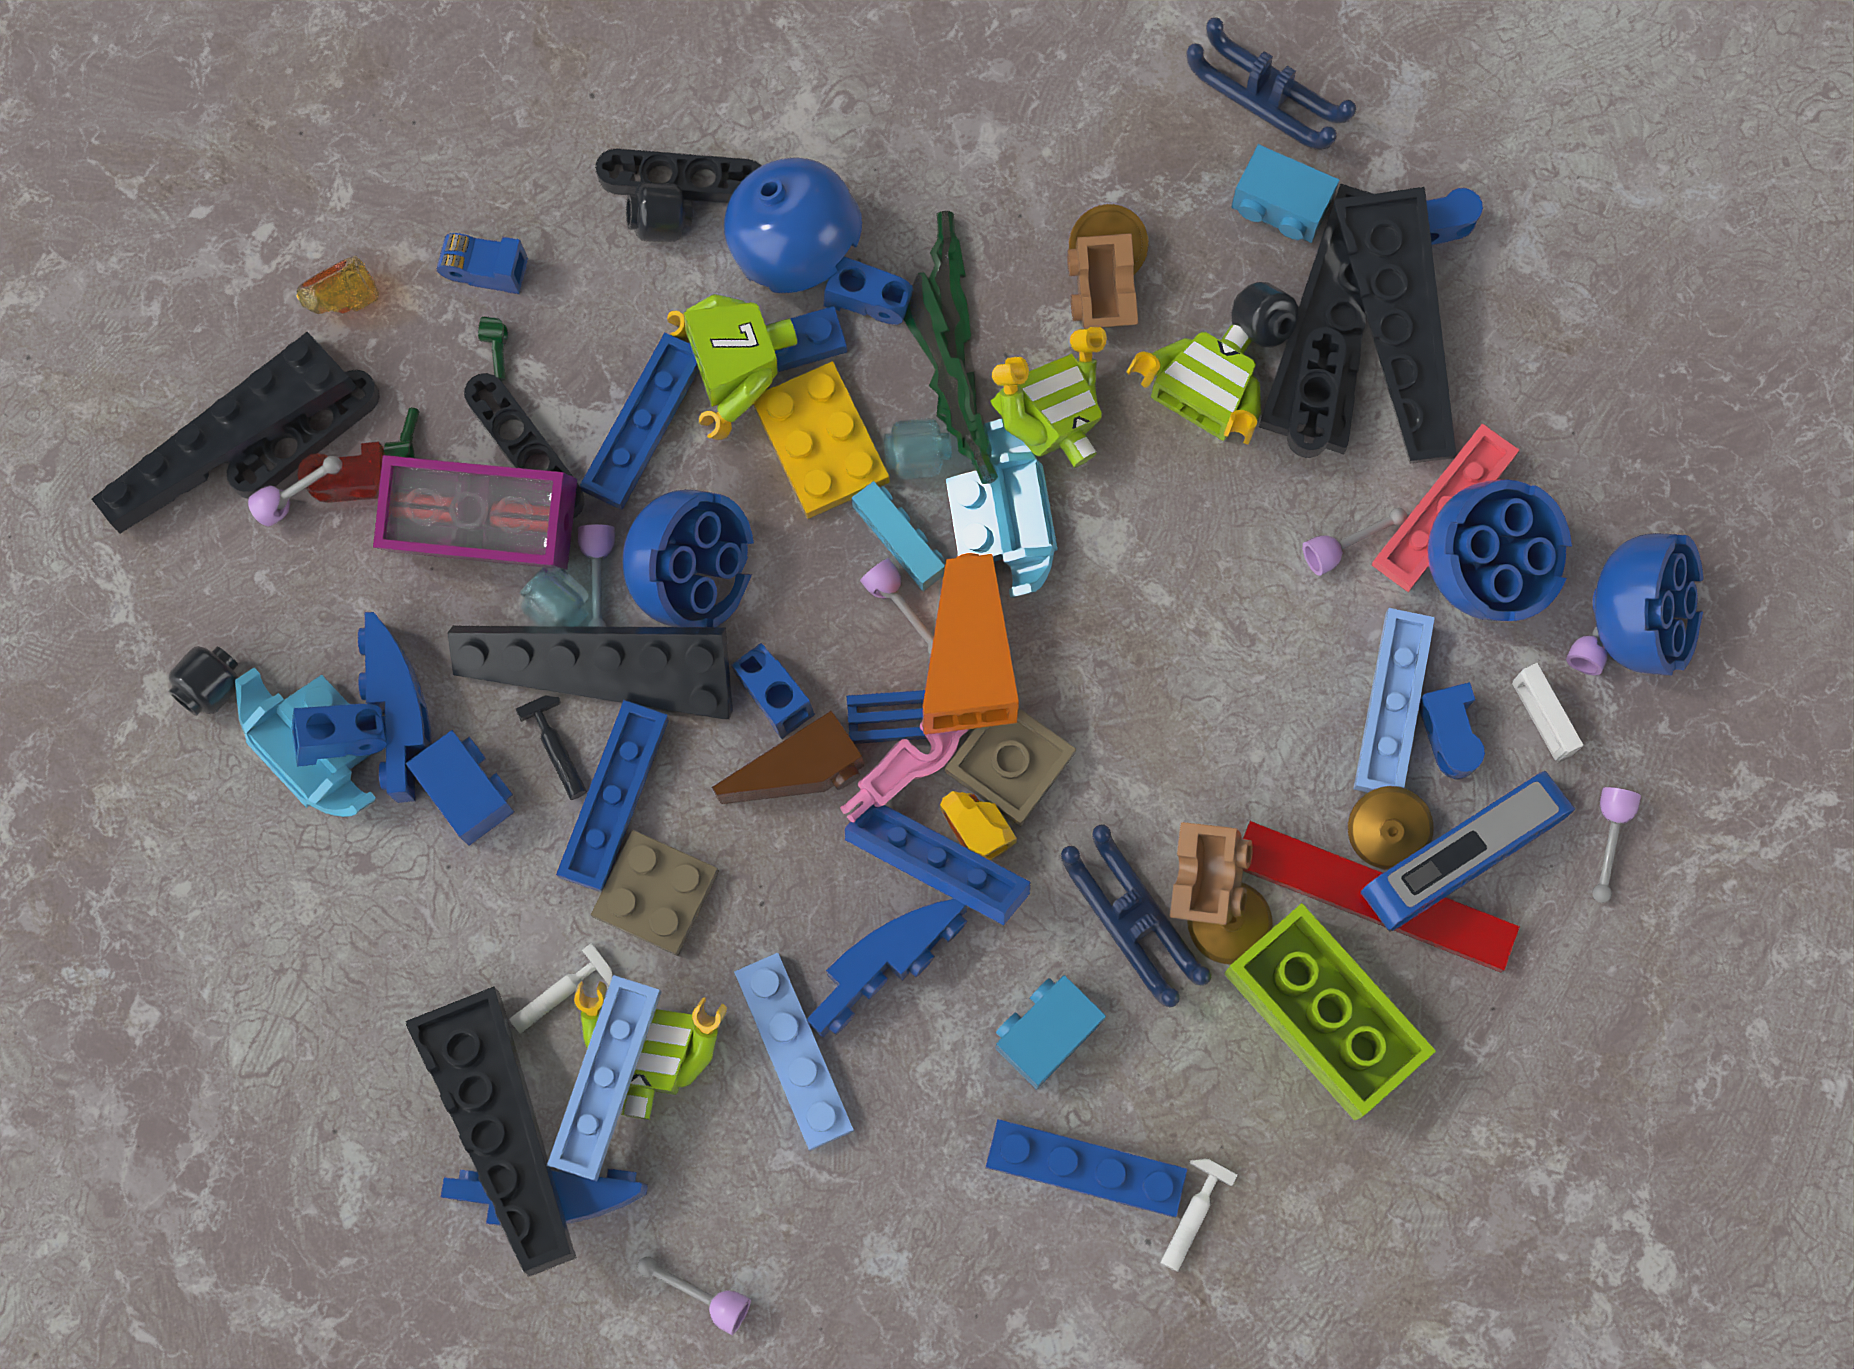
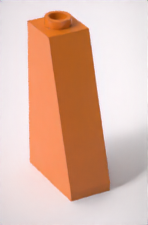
[922,553,1019,735]

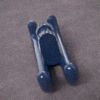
[1186,17,1356,150]
[1061,824,1212,1007]

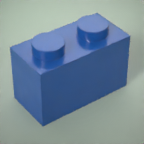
[406,730,514,846]

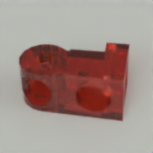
[297,441,384,503]

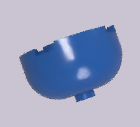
[724,157,862,293]
[1428,479,1572,621]
[623,489,754,627]
[1593,533,1704,675]

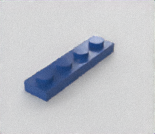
[579,332,699,510]
[556,700,669,892]
[845,804,1031,925]
[985,1119,1187,1218]

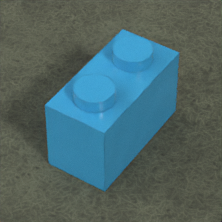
[1231,144,1339,243]
[995,975,1106,1090]

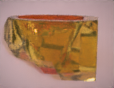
[297,256,379,314]

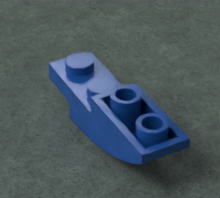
[358,612,432,803]
[806,899,968,1038]
[441,1169,648,1226]

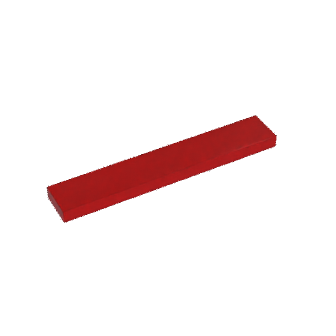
[1243,821,1520,973]

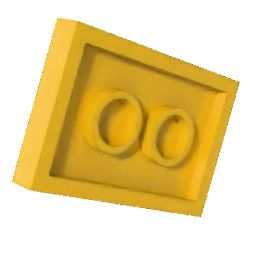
[753,361,890,519]

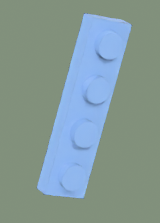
[1353,608,1435,792]
[734,953,854,1151]
[547,975,662,1181]

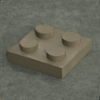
[945,708,1076,827]
[591,830,719,956]

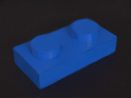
[775,306,848,373]

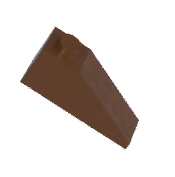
[712,710,864,804]

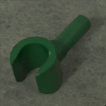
[478,316,508,381]
[384,407,420,458]

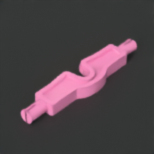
[840,722,969,822]

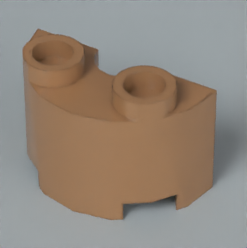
[1067,233,1138,329]
[1170,822,1252,925]

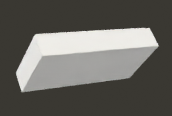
[1512,663,1584,762]

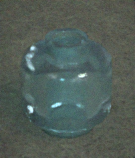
[884,418,952,480]
[519,566,589,626]

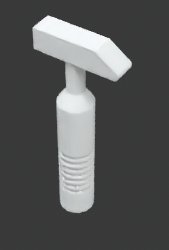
[509,943,613,1034]
[1160,1158,1237,1272]

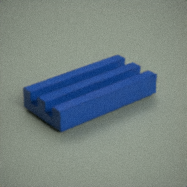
[846,690,927,744]

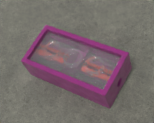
[373,455,577,570]

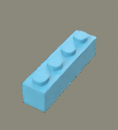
[851,481,946,591]

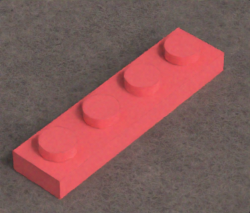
[1371,423,1520,593]

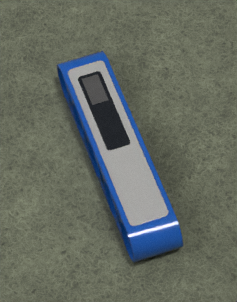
[1361,771,1575,932]

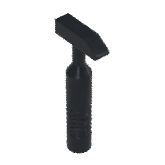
[516,695,587,800]

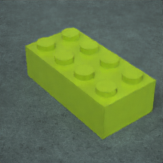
[1224,903,1436,1121]

